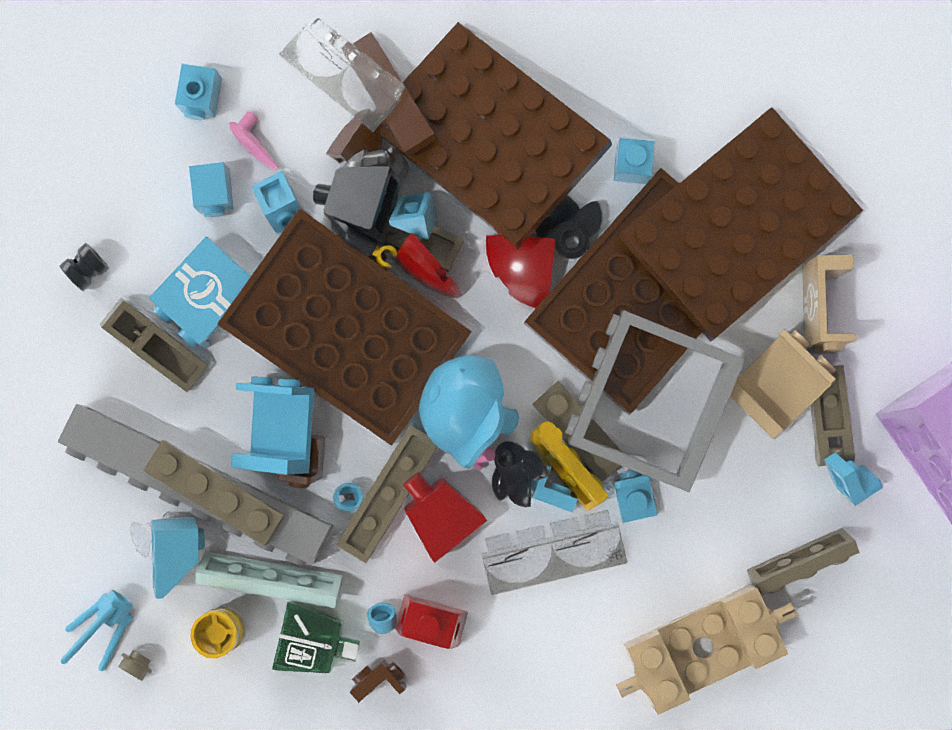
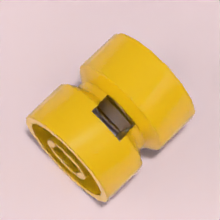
[190,607,245,659]

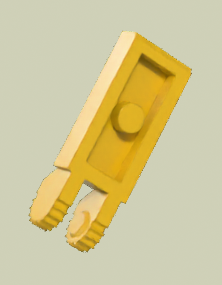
[529,421,609,511]

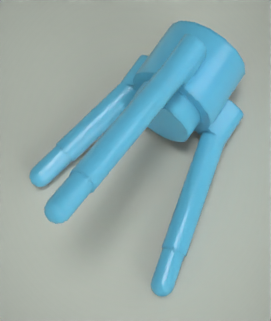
[61,590,134,671]

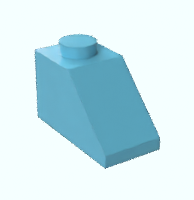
[151,517,205,599]

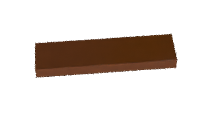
[343,32,437,157]

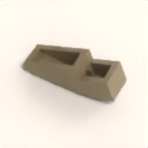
[100,297,209,392]

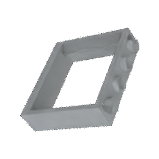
[565,310,745,493]

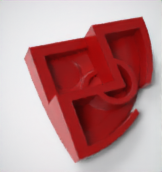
[395,233,462,299]
[486,235,555,309]

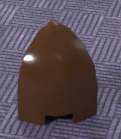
[326,110,382,163]

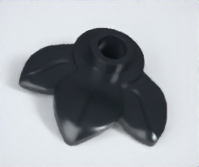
[535,195,602,259]
[492,441,549,508]

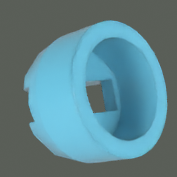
[333,483,363,512]
[367,602,397,634]

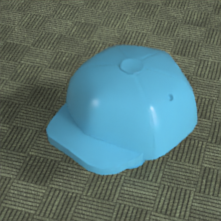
[419,355,519,469]

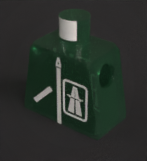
[272,600,360,673]

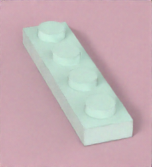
[195,551,343,608]

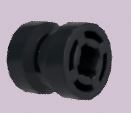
[59,242,109,291]

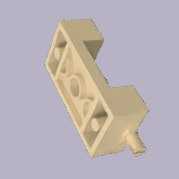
[616,585,798,715]

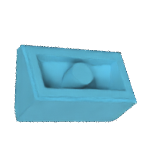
[389,192,437,239]

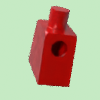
[403,472,487,563]
[395,594,468,649]

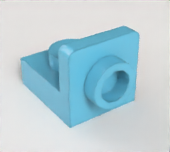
[251,171,302,233]
[824,452,883,506]
[531,465,577,512]
[613,470,657,523]

